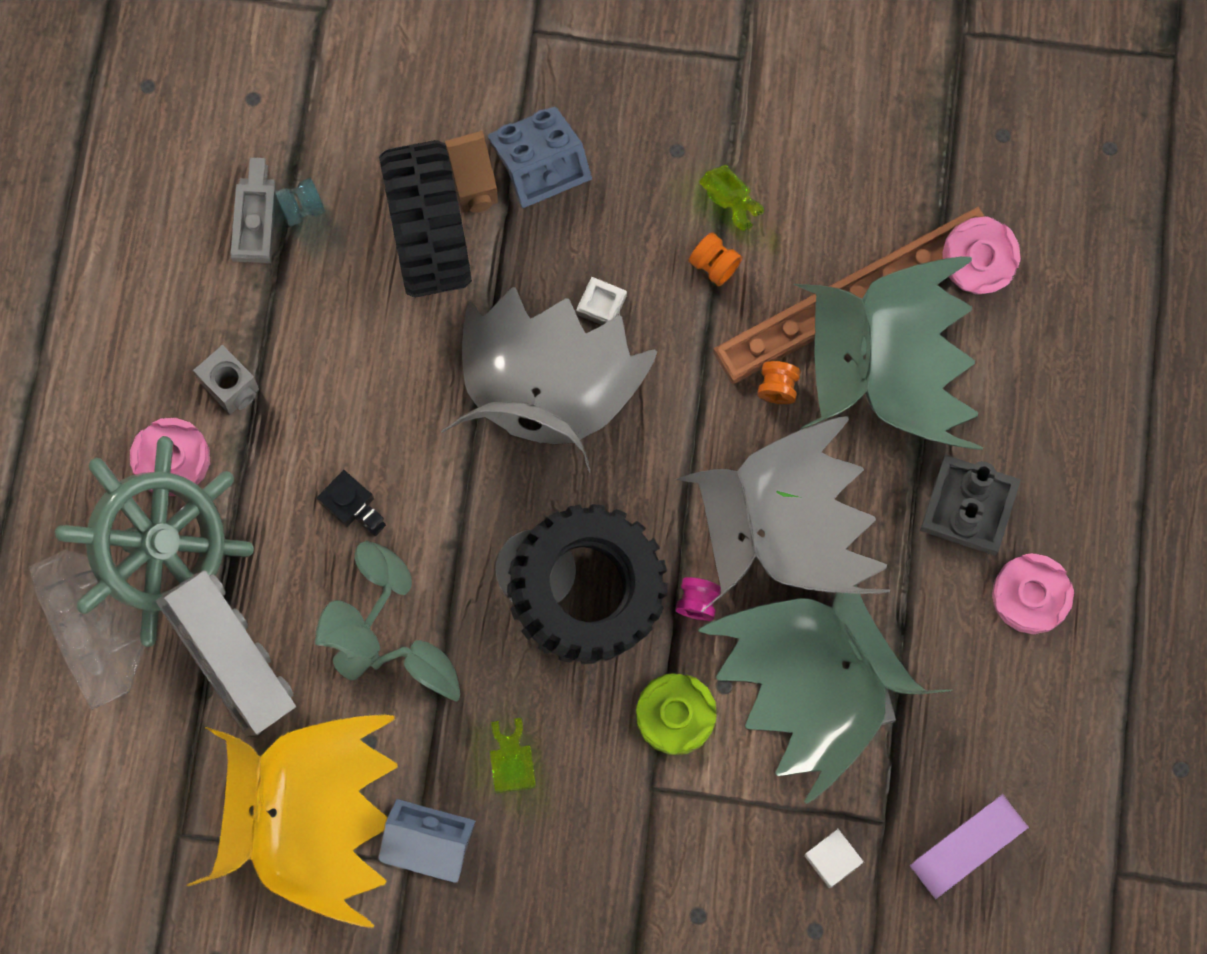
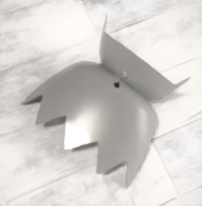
[441,287,657,473]
[675,416,890,612]

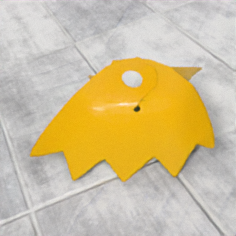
[186,715,398,928]

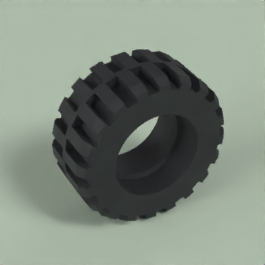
[379,140,472,298]
[507,504,668,664]

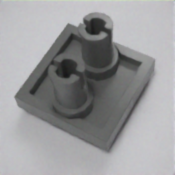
[920,455,1021,556]

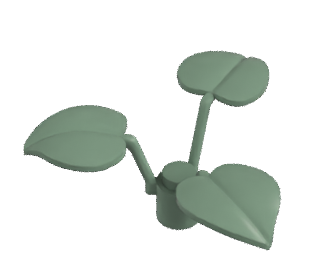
[315,541,460,702]

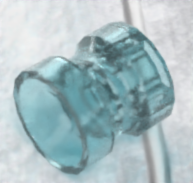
[275,177,325,227]

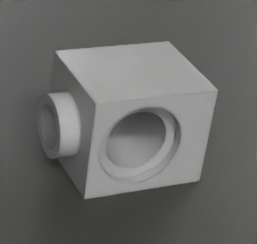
[193,345,259,415]

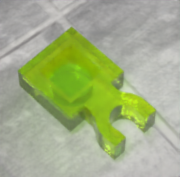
[490,718,536,794]

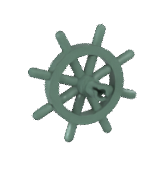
[55,436,254,647]

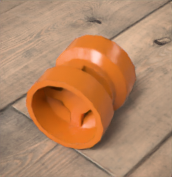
[689,232,743,286]

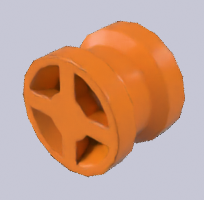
[757,361,801,405]

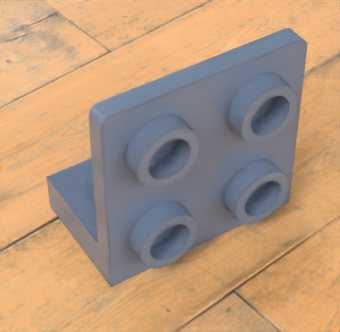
[488,107,592,208]

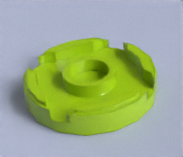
[636,673,717,755]

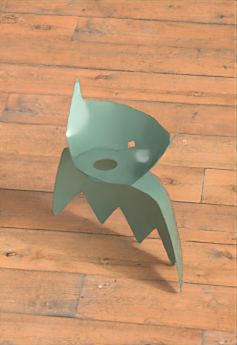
[794,256,983,450]
[698,585,952,804]

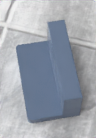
[379,799,475,883]

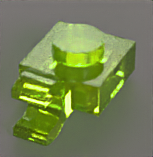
[699,165,765,231]

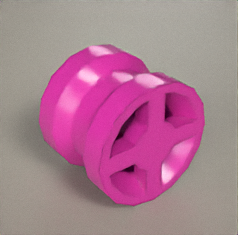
[675,577,721,621]

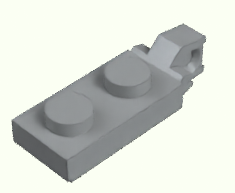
[231,157,277,263]

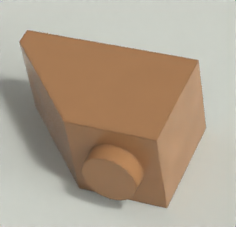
[445,131,498,213]

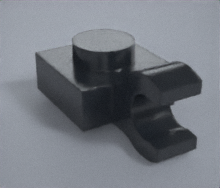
[317,470,386,537]

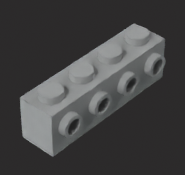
[155,570,296,736]

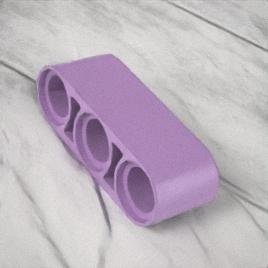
[910,795,1029,899]

